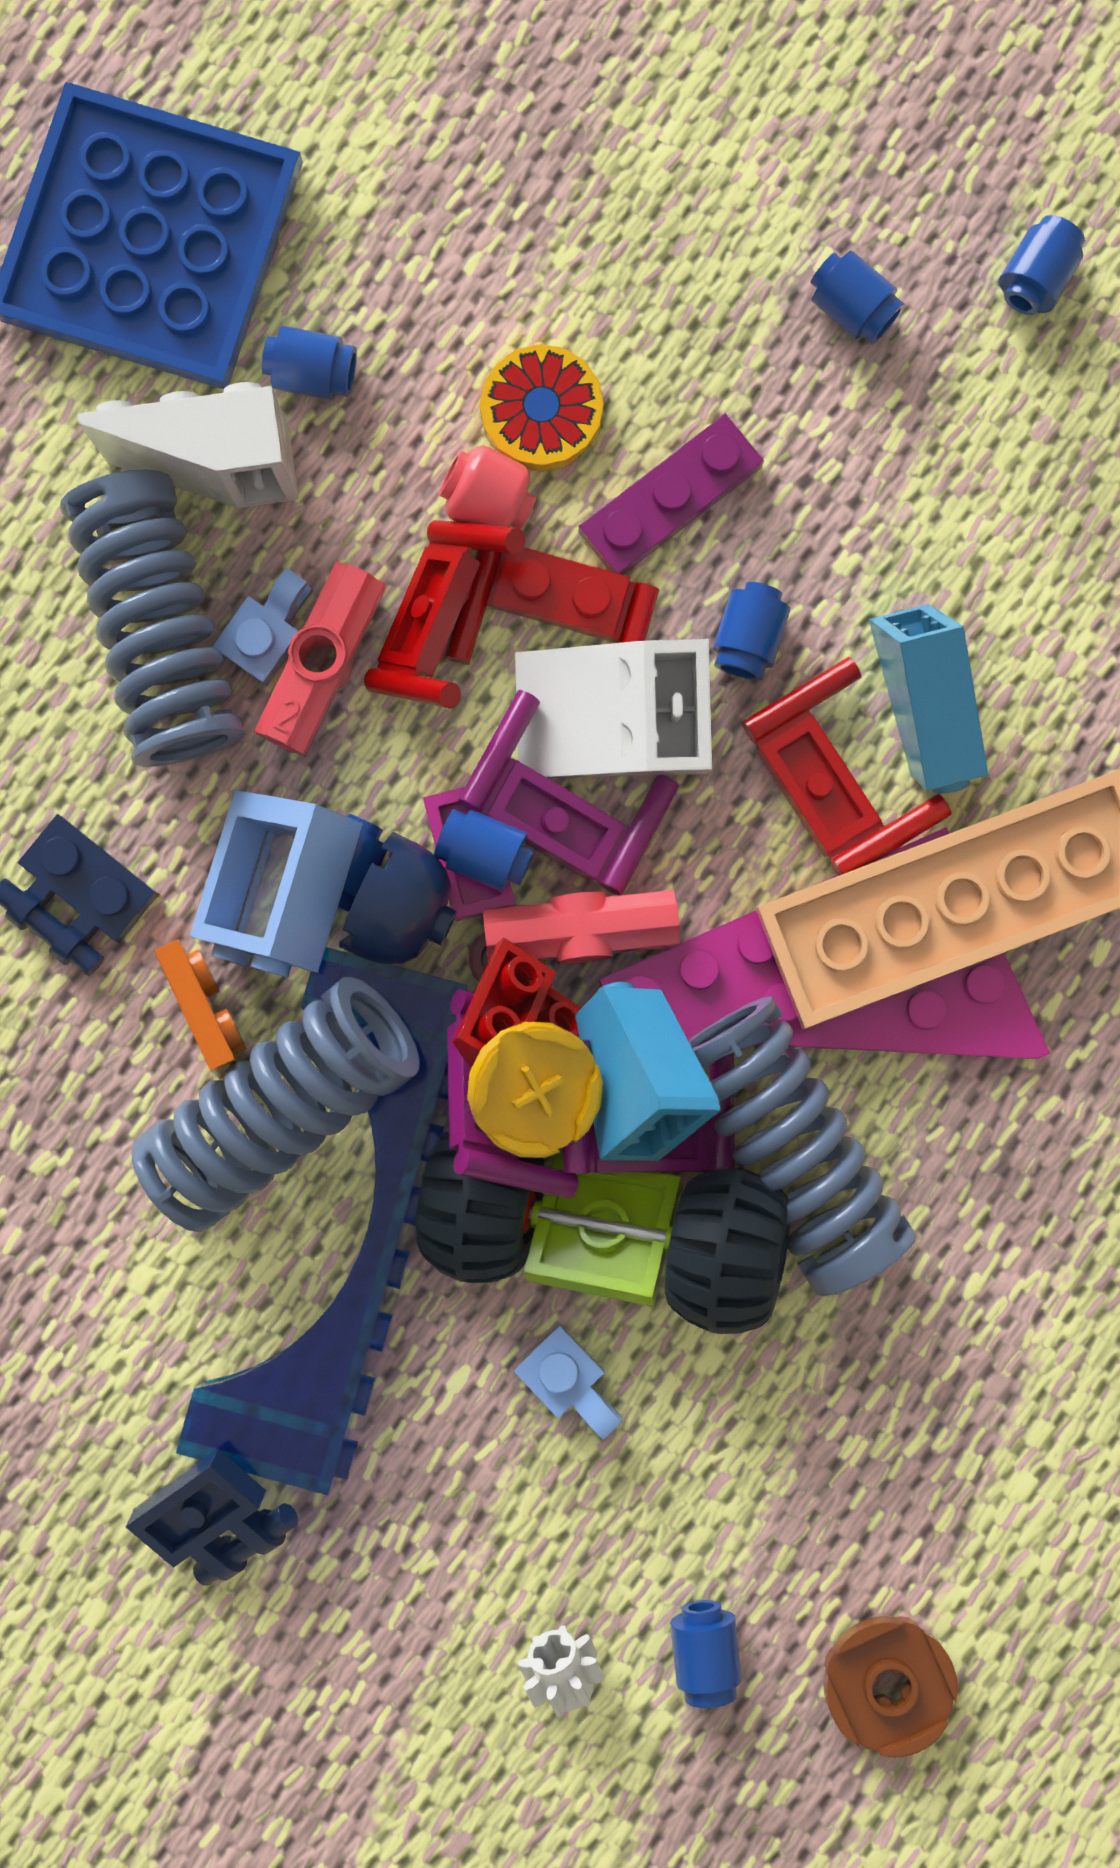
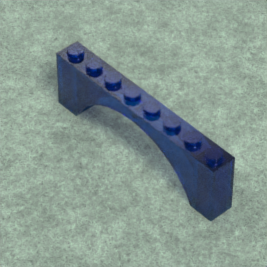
[176,947,471,1495]

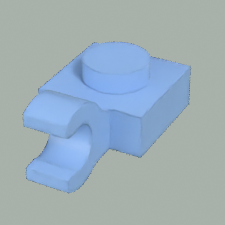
[212,568,313,686]
[514,1324,623,1440]

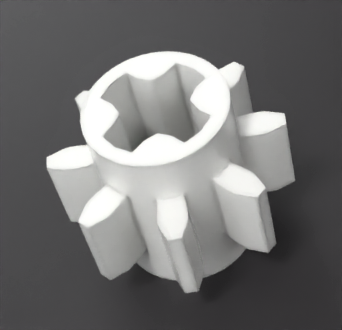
[518,1626,605,1717]

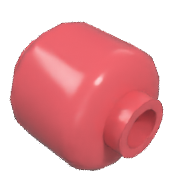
[438,445,536,529]

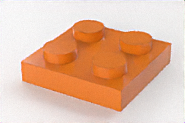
[154,939,247,1079]

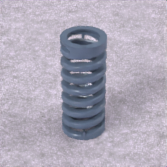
[60,469,245,767]
[131,977,420,1232]
[688,996,917,1296]

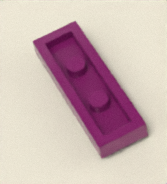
[579,413,764,575]

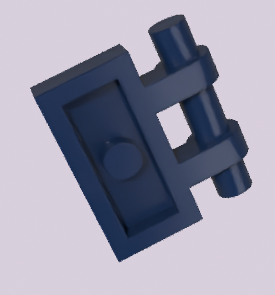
[0,814,159,976]
[125,1449,299,1586]

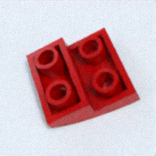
[452,937,581,1068]

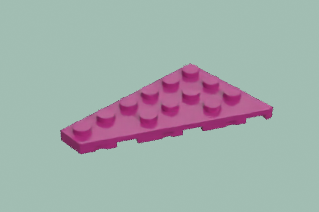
[598,827,1050,1059]

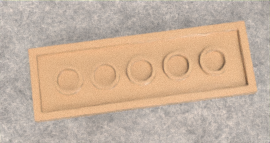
[756,769,1120,1029]

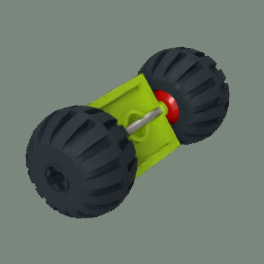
[415,1131,790,1334]

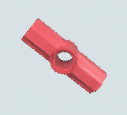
[254,561,386,757]
[483,890,680,964]

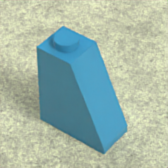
[869,604,989,794]
[575,982,721,1161]

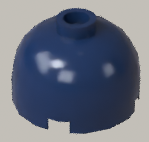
[339,832,457,964]

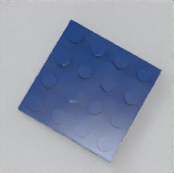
[0,81,303,389]

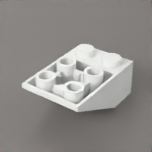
[77,382,299,508]
[515,639,712,778]

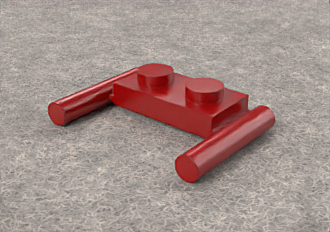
[364,520,525,708]
[446,547,659,665]
[742,657,952,876]

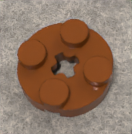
[823,1616,958,1758]

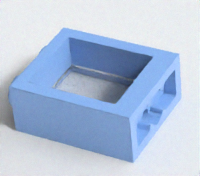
[190,790,363,978]

